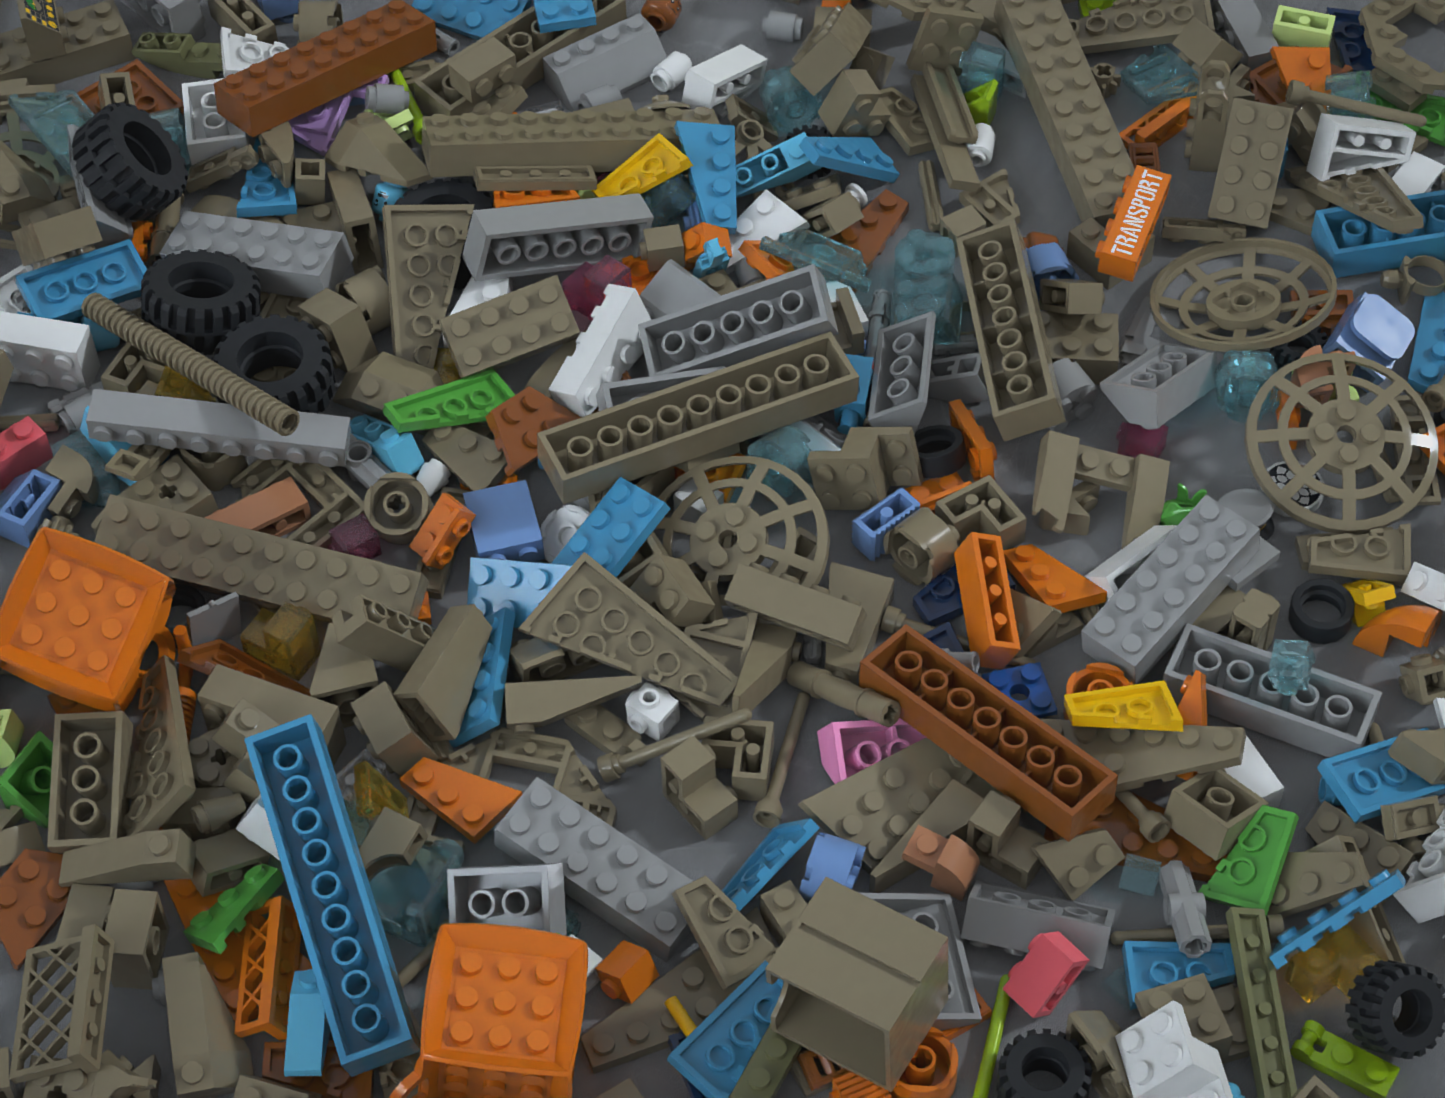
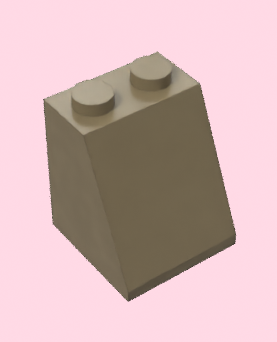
[309,623,379,728]

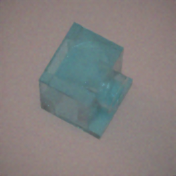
[1268,639,1316,696]

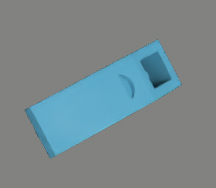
[736,132,821,198]
[350,414,425,475]

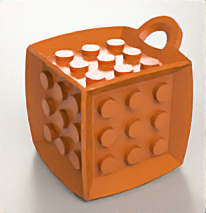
[0,527,176,712]
[389,923,588,1098]

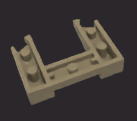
[1032,430,1170,549]
[231,459,370,549]

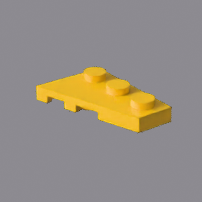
[591,133,693,198]
[1064,680,1183,732]

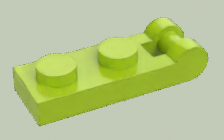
[1290,1020,1401,1098]

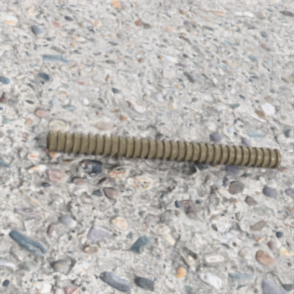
[81,292,300,436]

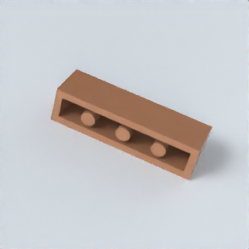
[204,476,312,537]

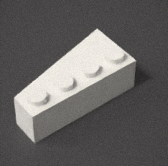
[548,284,651,417]
[1393,808,1445,924]

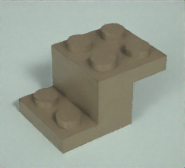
[807,427,924,510]
[1134,973,1250,1064]

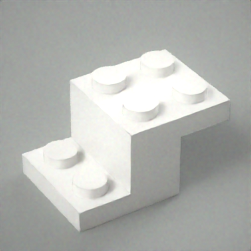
[1115,1000,1233,1098]

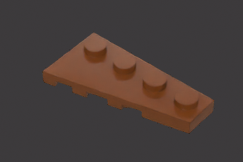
[810,189,909,293]

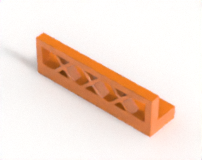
[1119,78,1199,149]
[234,895,302,1041]

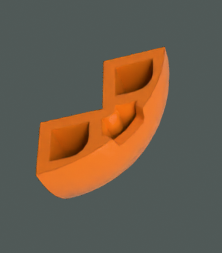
[1352,604,1443,658]

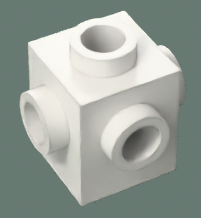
[625,681,680,741]

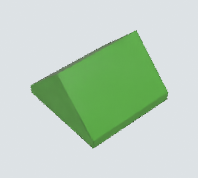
[0,731,53,828]

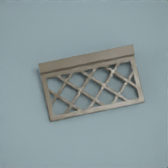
[9,924,115,1084]

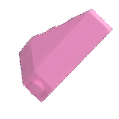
[817,718,926,784]

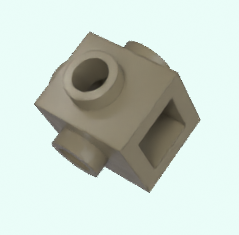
[1399,654,1445,705]

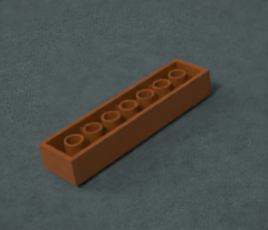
[214,0,437,138]
[859,624,1118,842]

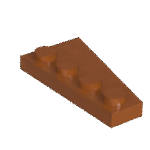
[177,639,311,696]

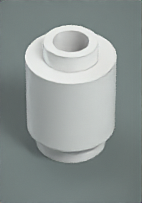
[650,51,692,92]
[965,123,996,167]

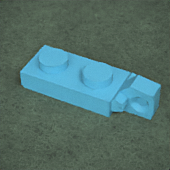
[692,238,730,279]

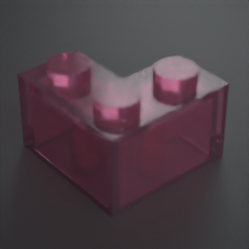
[562,255,632,322]

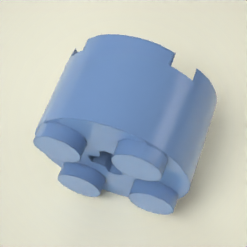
[1026,242,1079,311]
[799,831,866,902]

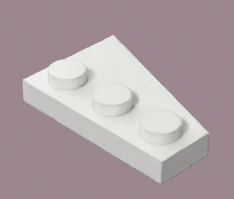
[725,189,810,274]

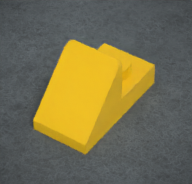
[1341,579,1396,627]

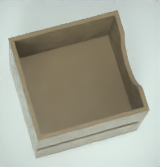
[765,877,948,1092]

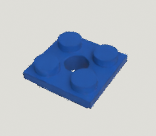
[981,662,1058,718]

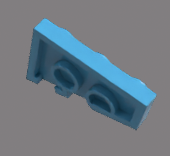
[1122,941,1236,1010]

